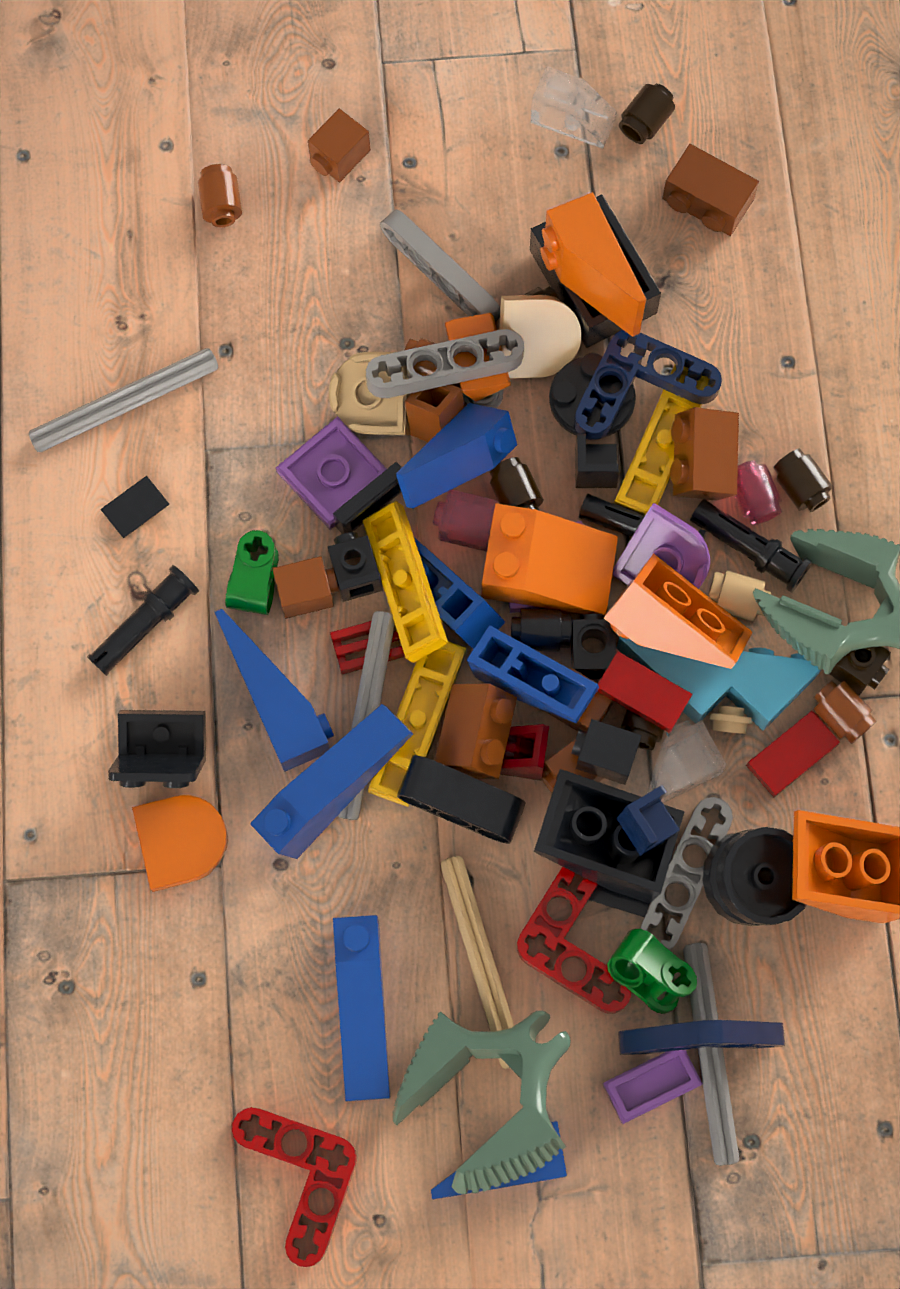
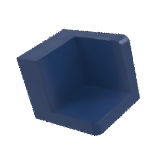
[616,785,680,856]

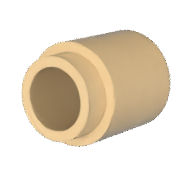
[708,571,771,622]

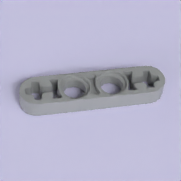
[380,209,500,322]
[366,329,524,398]
[640,797,733,950]

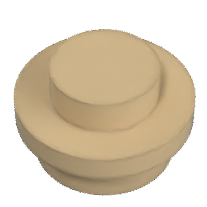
[709,705,752,734]

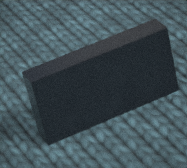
[333,461,402,534]

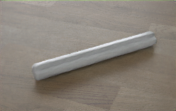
[29,348,218,452]
[338,611,395,820]
[683,943,739,1166]

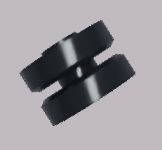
[702,827,807,926]

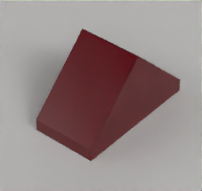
[500,724,549,781]

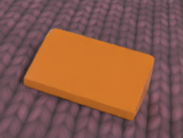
[445,313,511,402]

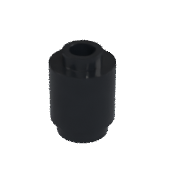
[511,608,572,652]

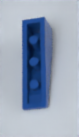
[215,609,334,772]
[250,704,413,859]
[333,915,390,1102]

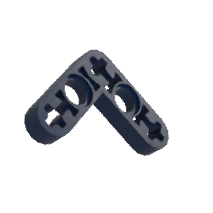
[574,330,722,440]
[618,1020,785,1055]

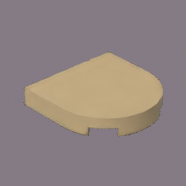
[499,295,581,378]
[329,352,411,435]

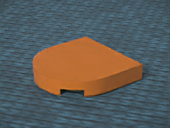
[132,795,228,892]

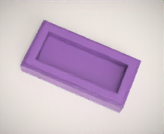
[603,1050,703,1124]

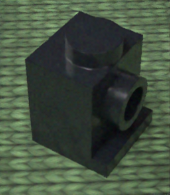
[327,532,383,602]

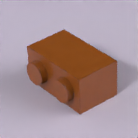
[662,144,759,236]
[670,407,739,501]
[434,683,517,779]

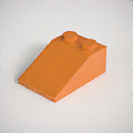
[540,192,646,337]
[481,503,618,616]
[604,553,753,669]
[792,810,900,923]

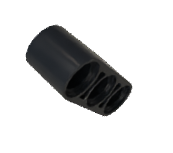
[397,755,526,844]

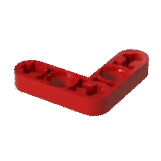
[517,867,631,1014]
[232,1107,357,1267]

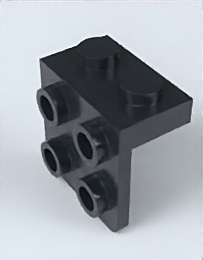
[108,710,206,788]

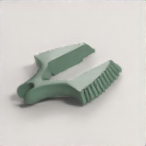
[753,529,900,675]
[393,1010,571,1194]

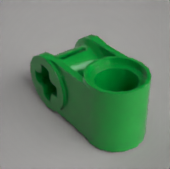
[225,530,279,615]
[607,929,697,1014]

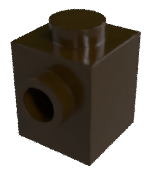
[829,646,891,696]

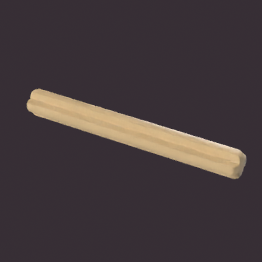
[441,856,514,1069]

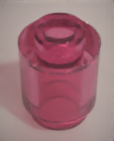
[735,460,782,525]

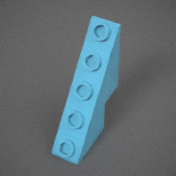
[616,637,822,731]

